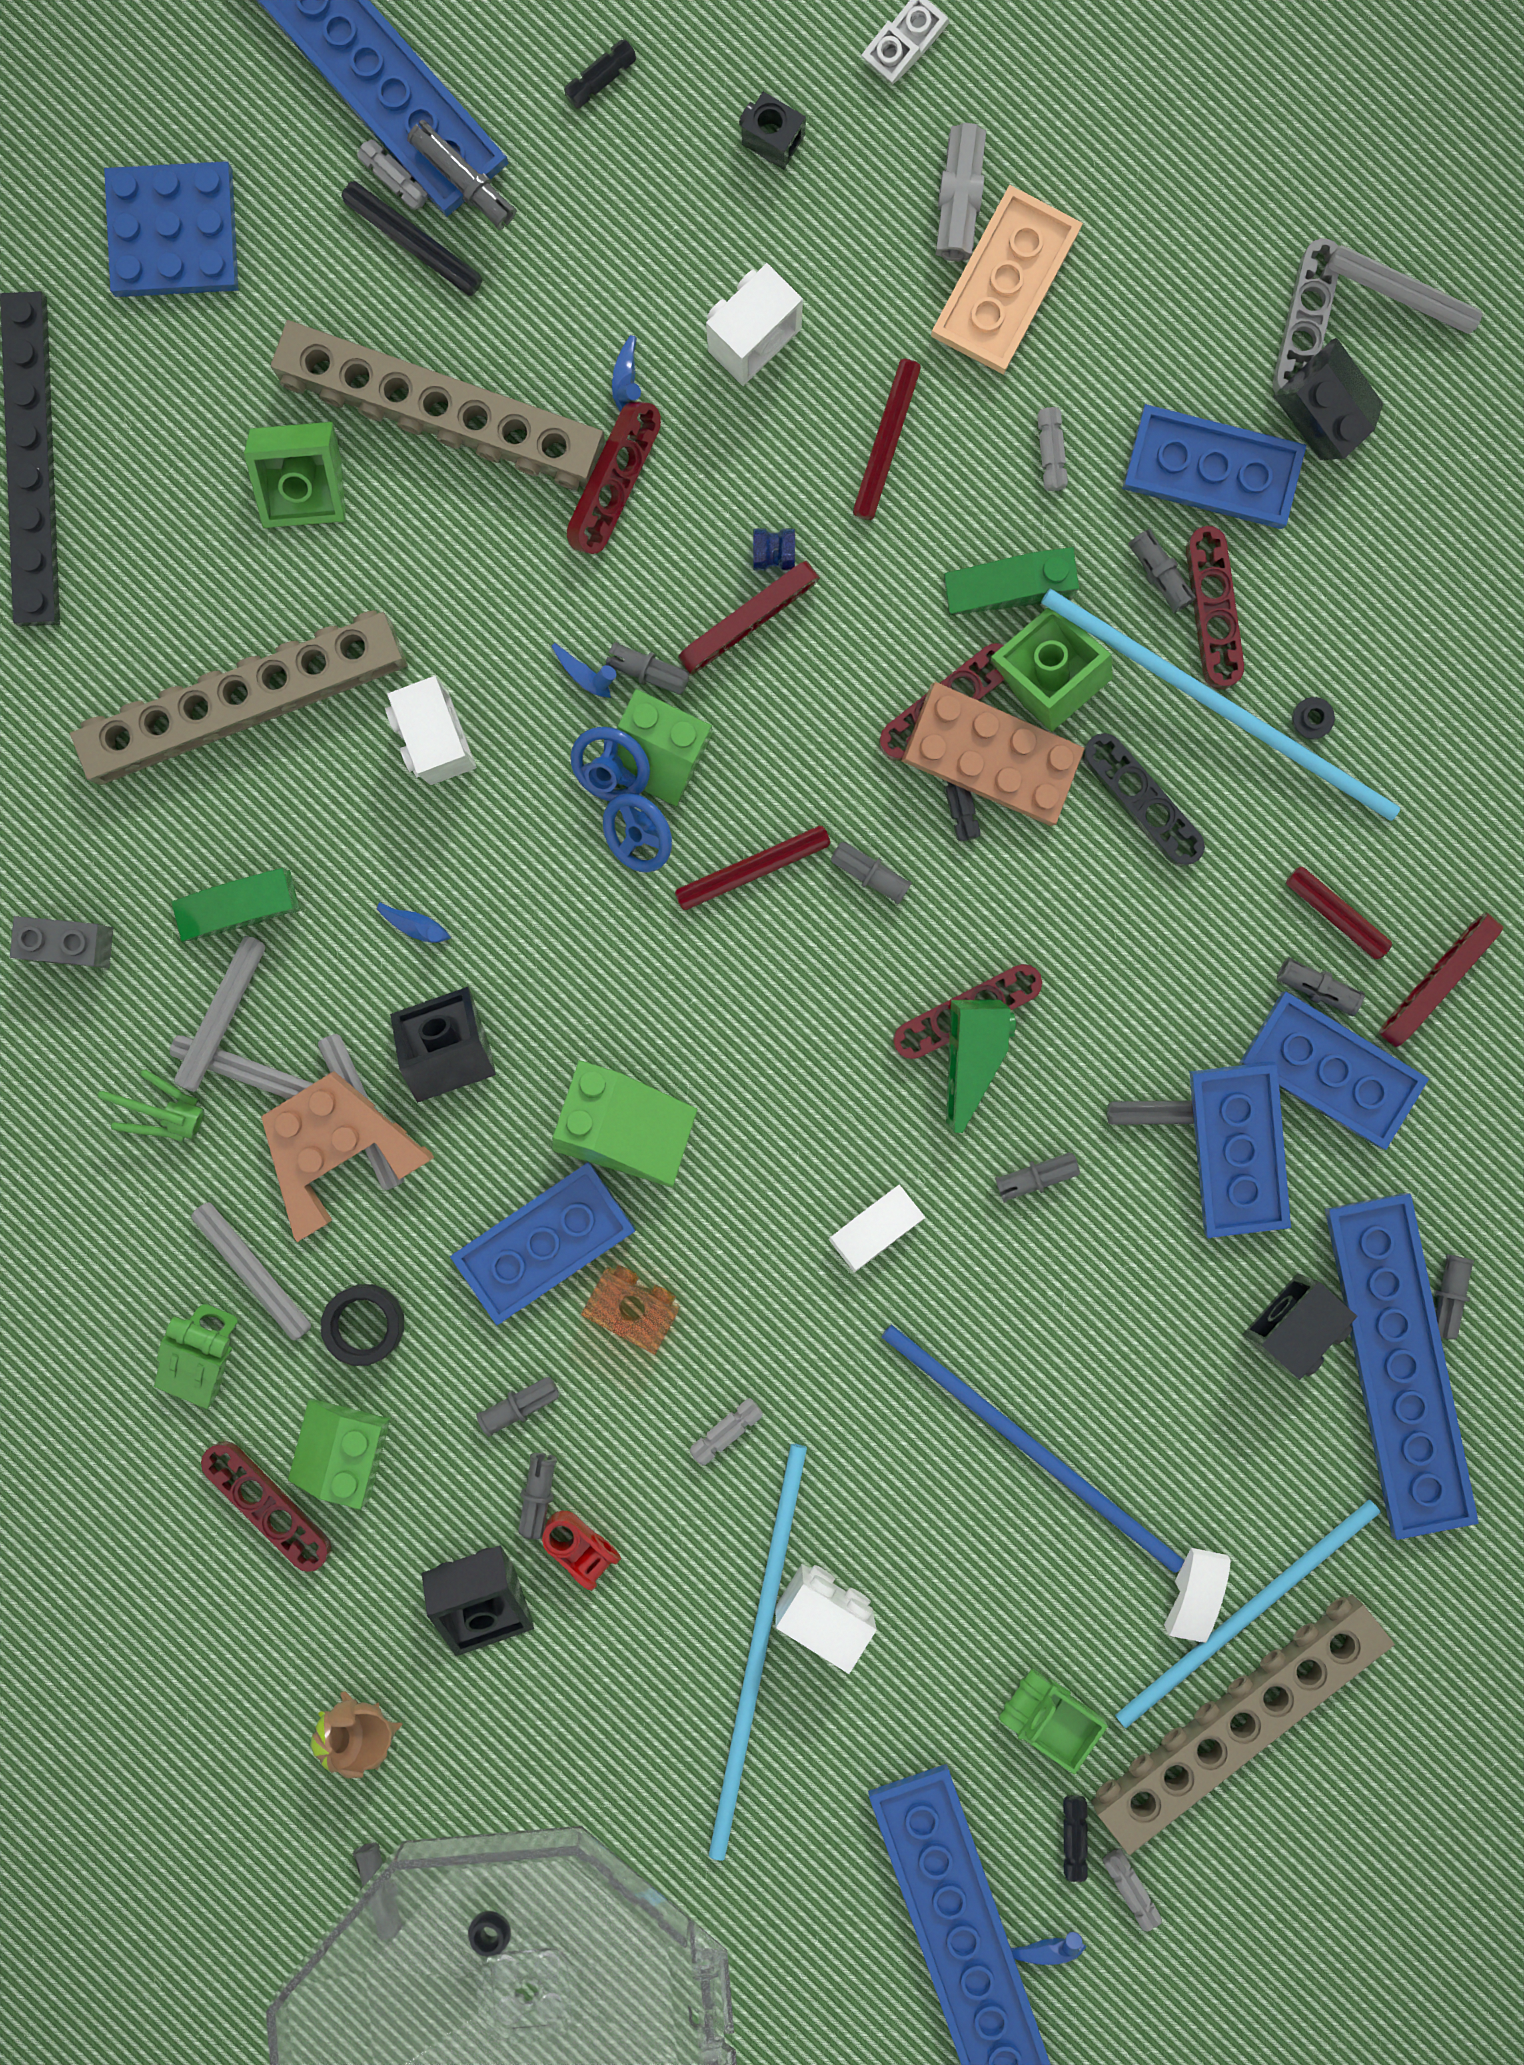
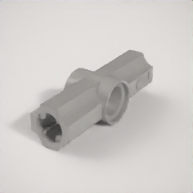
[935,123,986,262]

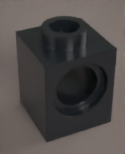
[739,91,806,170]

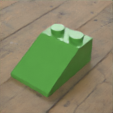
[552,1060,697,1188]

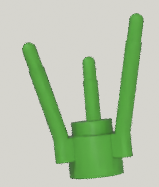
[98,1069,204,1142]

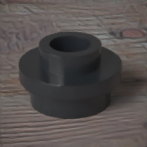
[1292,697,1335,739]
[468,1911,511,1957]

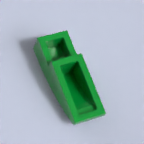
[171,868,300,942]

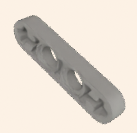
[1273,239,1339,393]

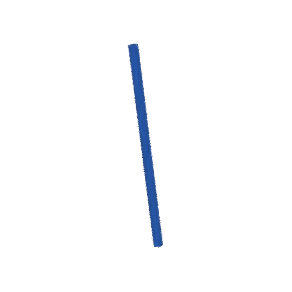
[881,1324,1184,1573]

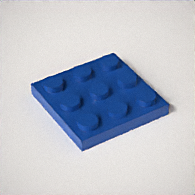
[104,161,239,297]

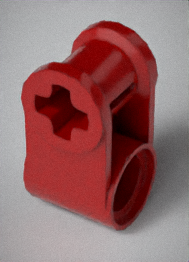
[542,1510,621,1591]

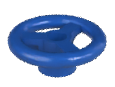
[570,727,650,801]
[603,793,672,872]

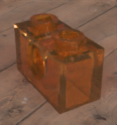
[581,1265,681,1355]

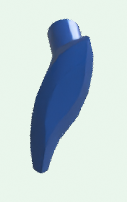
[612,335,641,412]
[552,643,616,698]
[377,902,451,943]
[1011,1932,1087,1965]

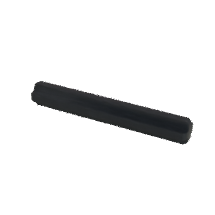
[341,181,482,296]

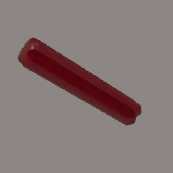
[1286,866,1393,959]

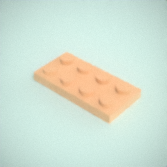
[931,185,1083,375]

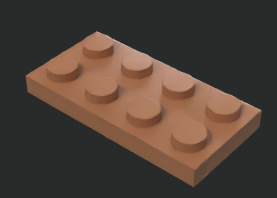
[901,682,1085,826]

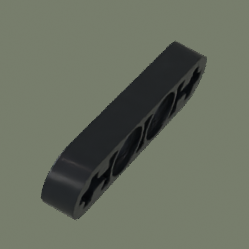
[1082,733,1205,867]

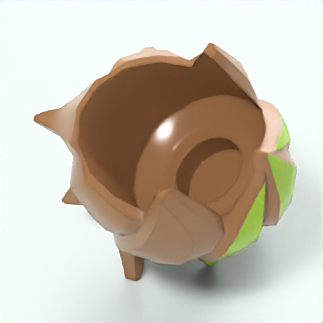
[310,1691,403,1778]

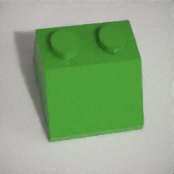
[244,422,346,528]
[991,608,1113,732]
[617,689,713,807]
[288,1398,391,1510]

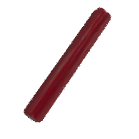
[853,358,921,520]
[675,825,831,910]

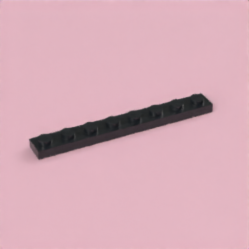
[0,291,60,626]

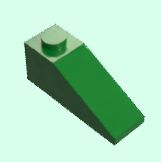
[944,547,1079,616]
[946,1000,1016,1133]

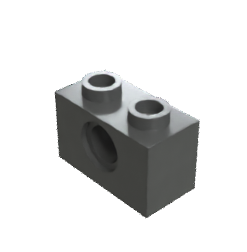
[10,916,114,968]

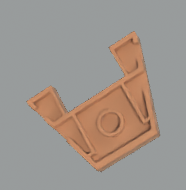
[261,1071,434,1242]

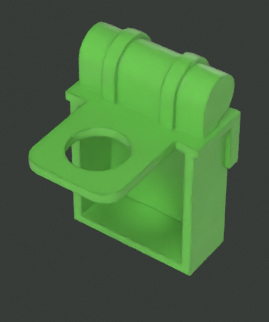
[154,1304,237,1409]
[998,1669,1108,1775]

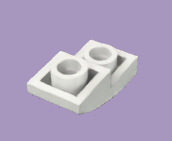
[861,0,949,84]
[829,1184,925,1272]
[1164,1548,1231,1643]

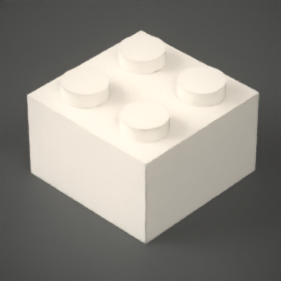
[706,263,803,386]
[385,676,477,785]
[775,1564,877,1674]

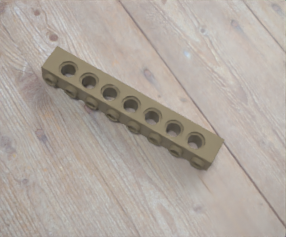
[270,320,606,490]
[70,610,408,785]
[1091,1594,1395,1856]

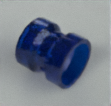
[753,528,795,571]

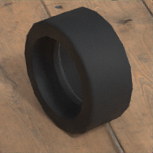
[321,1284,404,1366]

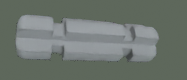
[357,139,428,210]
[1037,407,1068,491]
[690,1398,763,1466]
[1103,1849,1162,1932]

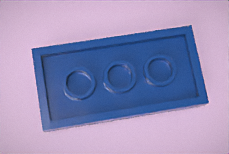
[1122,404,1307,530]
[1239,991,1429,1150]
[1189,1061,1291,1238]
[450,1162,636,1326]

